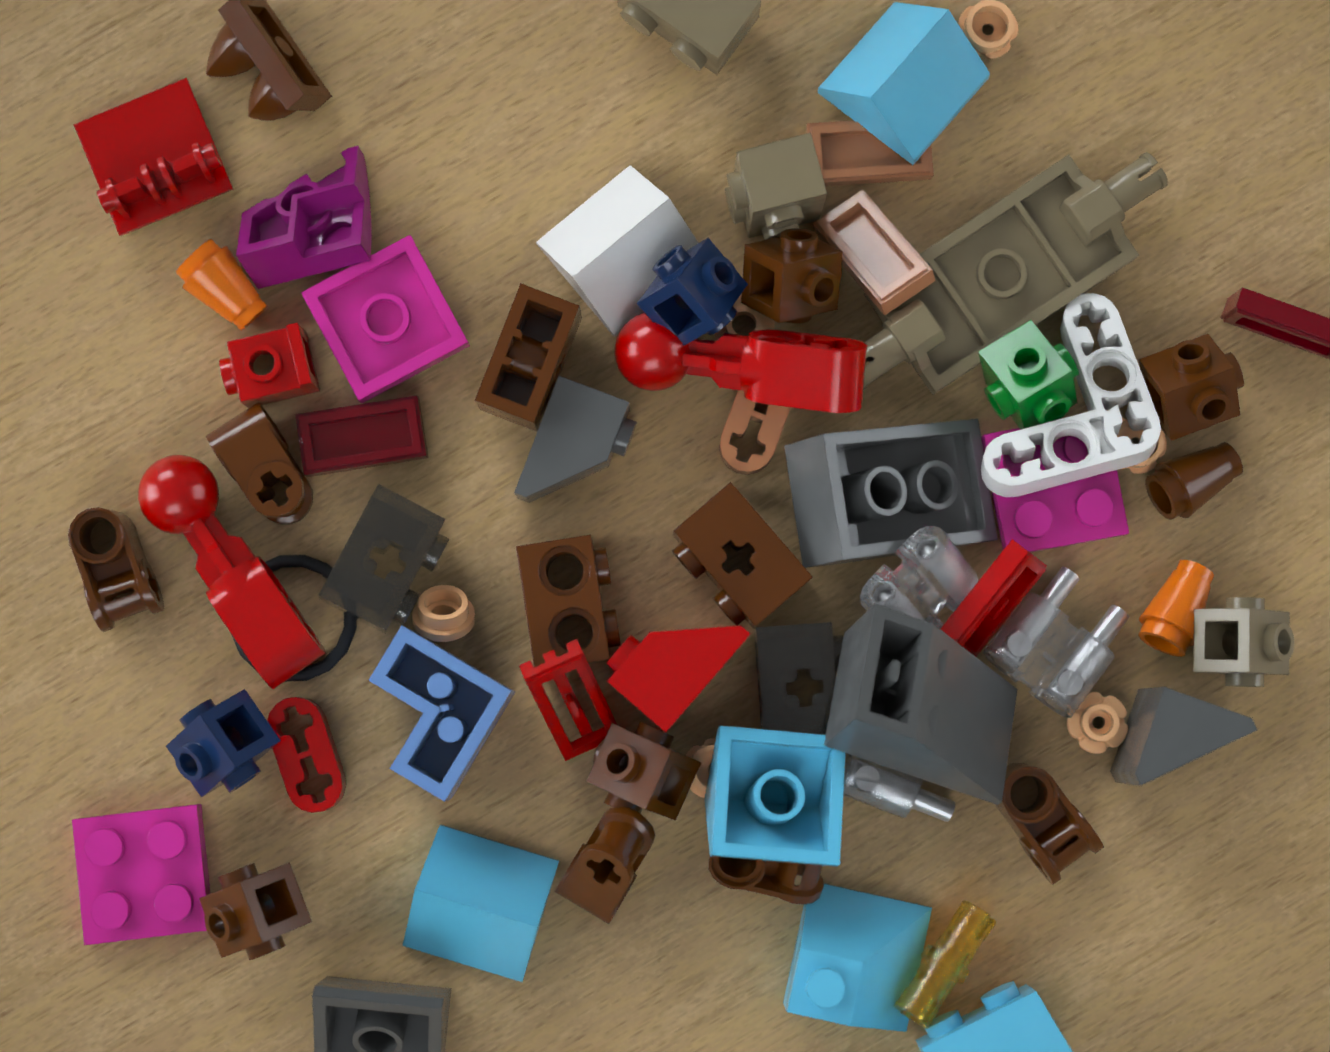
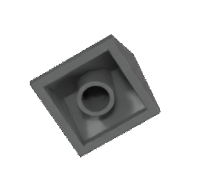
[1110,687,1257,786]
[312,976,452,1052]

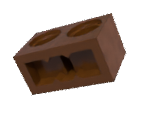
[516,535,621,668]

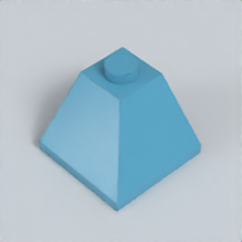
[783,883,932,1032]

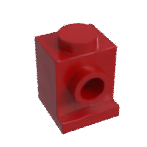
[219,322,320,408]

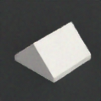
[536,165,698,337]

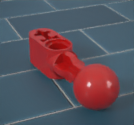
[614,313,867,413]
[138,455,326,689]

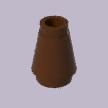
[1145,442,1243,520]

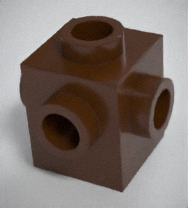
[741,228,843,324]
[1139,334,1244,441]
[587,722,701,820]
[199,862,312,960]

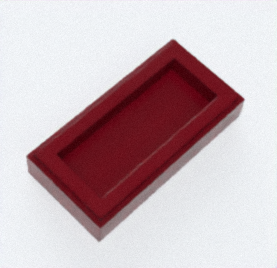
[1221,287,1330,360]
[295,395,428,477]

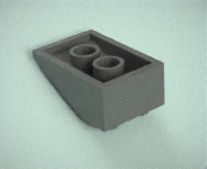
[784,419,998,568]

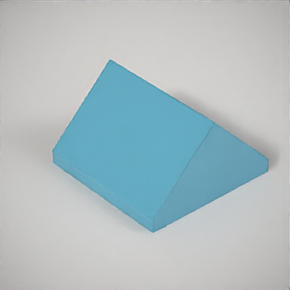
[818,2,990,165]
[704,726,845,866]
[403,825,559,982]

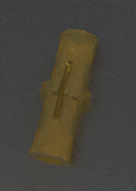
[894,900,997,1029]

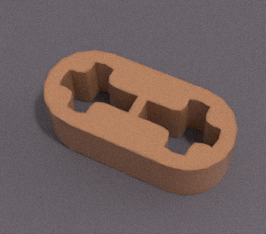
[719,390,791,475]

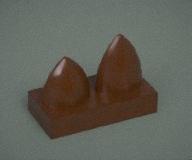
[206,0,332,121]

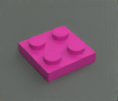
[301,235,470,404]
[981,428,1129,552]
[72,804,211,945]

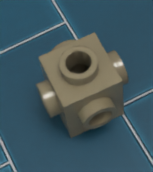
[1194,597,1294,687]

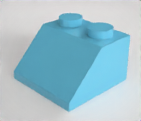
[915,981,1072,1052]

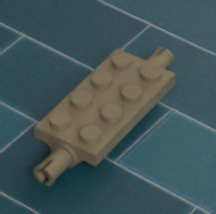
[863,152,1168,395]

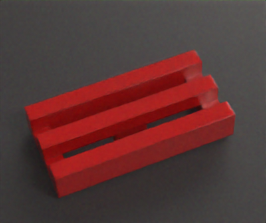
[940,539,1047,657]
[519,639,617,761]

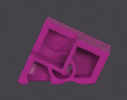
[236,146,372,289]

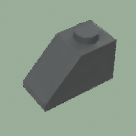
[514,376,637,503]

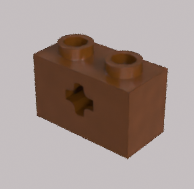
[475,283,582,432]
[672,482,813,629]

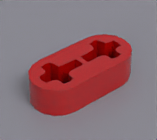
[267,697,347,813]

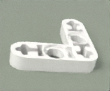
[981,293,1161,498]

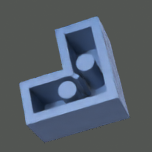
[369,625,515,802]

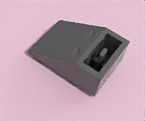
[824,603,1017,805]

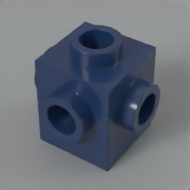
[637,238,748,346]
[166,689,281,798]

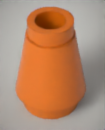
[176,239,268,331]
[1138,560,1214,657]

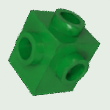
[978,320,1079,429]

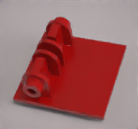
[73,78,233,237]

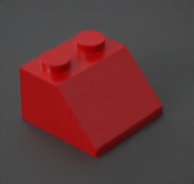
[606,625,750,732]

